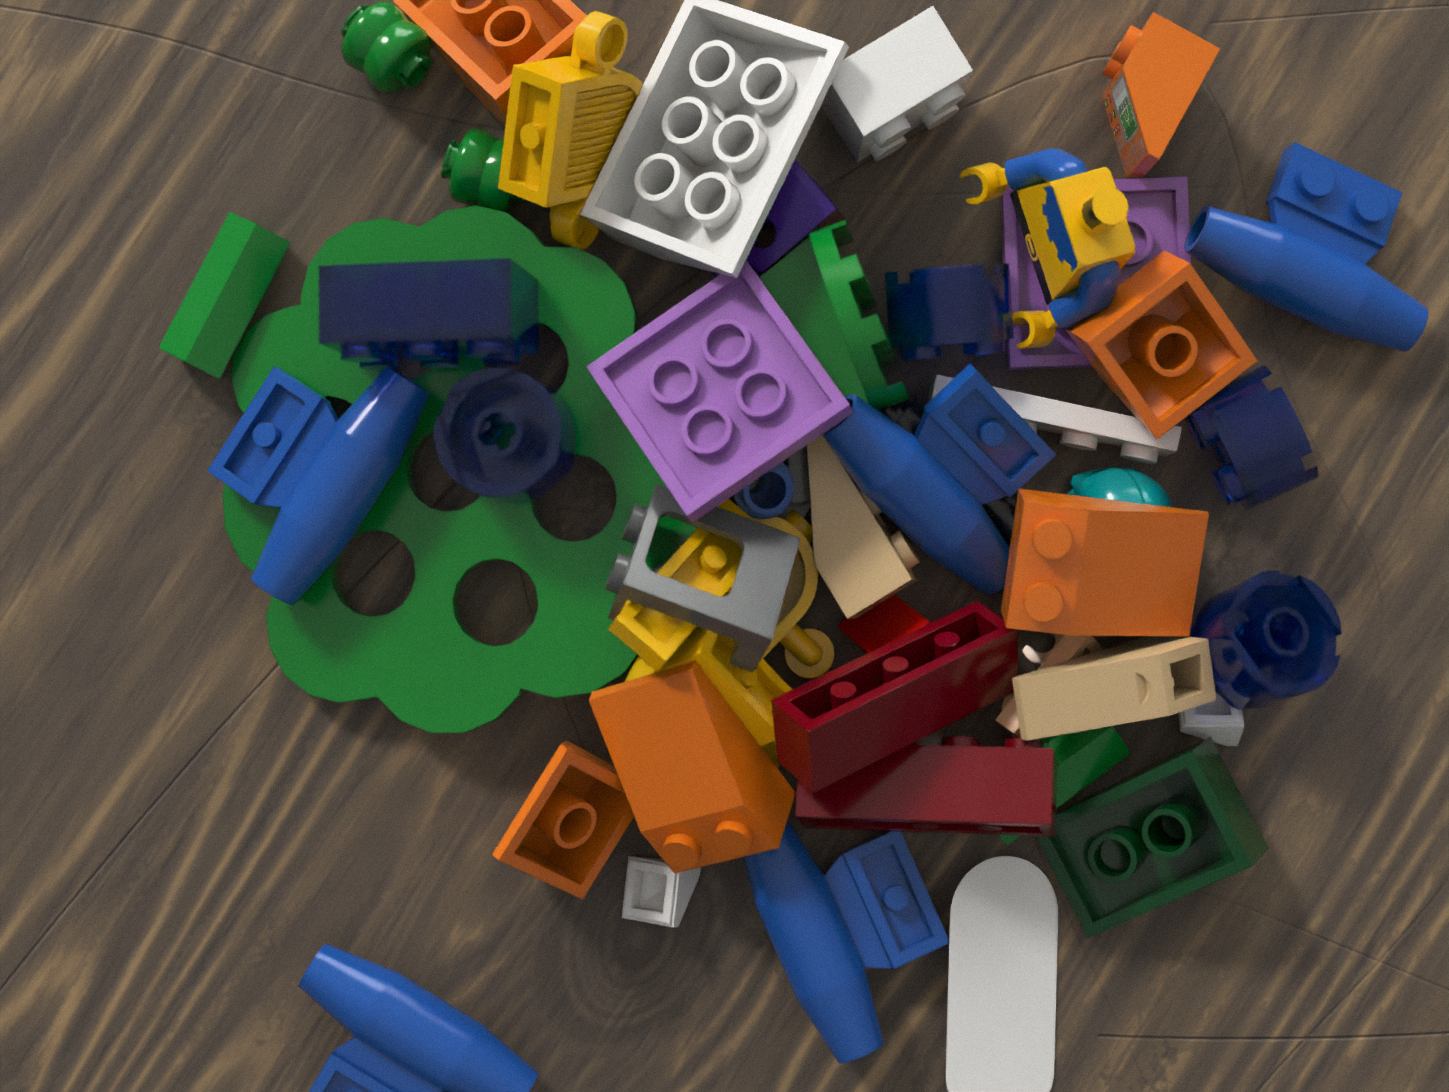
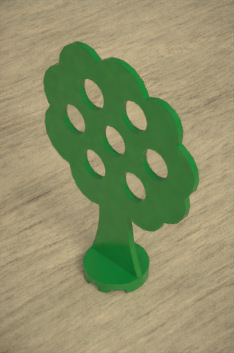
[222,205,909,733]

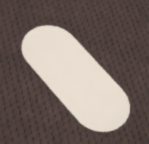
[946,856,1058,1092]

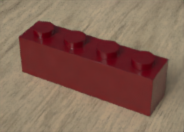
[771,601,1018,793]
[795,736,1057,836]

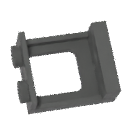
[604,484,800,672]

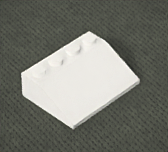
[580,0,849,278]

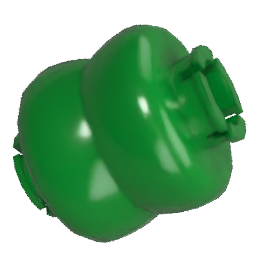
[341,1,432,93]
[441,129,526,213]

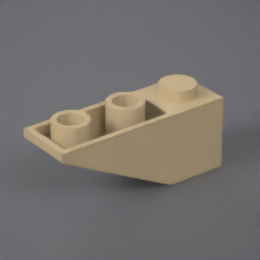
[807,435,920,619]
[1012,636,1217,741]

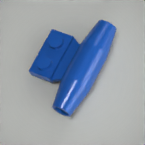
[1184,142,1428,352]
[822,364,1056,595]
[207,366,430,605]
[743,819,949,1064]
[298,943,539,1092]

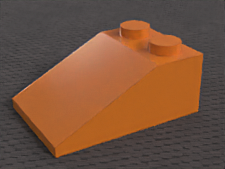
[393,0,587,126]
[1001,488,1209,636]
[589,661,796,874]

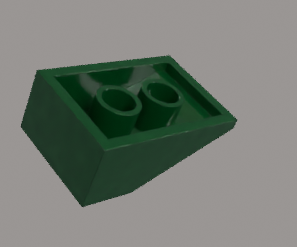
[1036,737,1269,938]

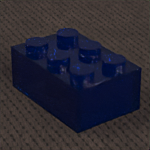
[319,258,539,370]

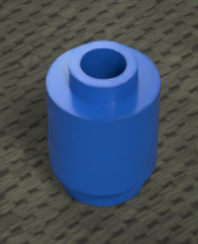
[729,462,794,519]

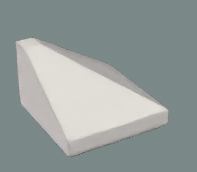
[1178,673,1244,746]
[622,856,701,927]

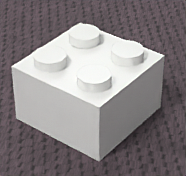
[821,6,973,162]

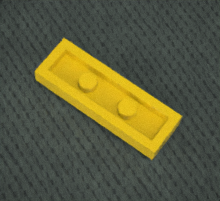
[608,499,755,672]

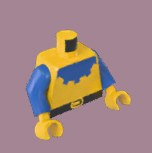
[960,148,1135,349]

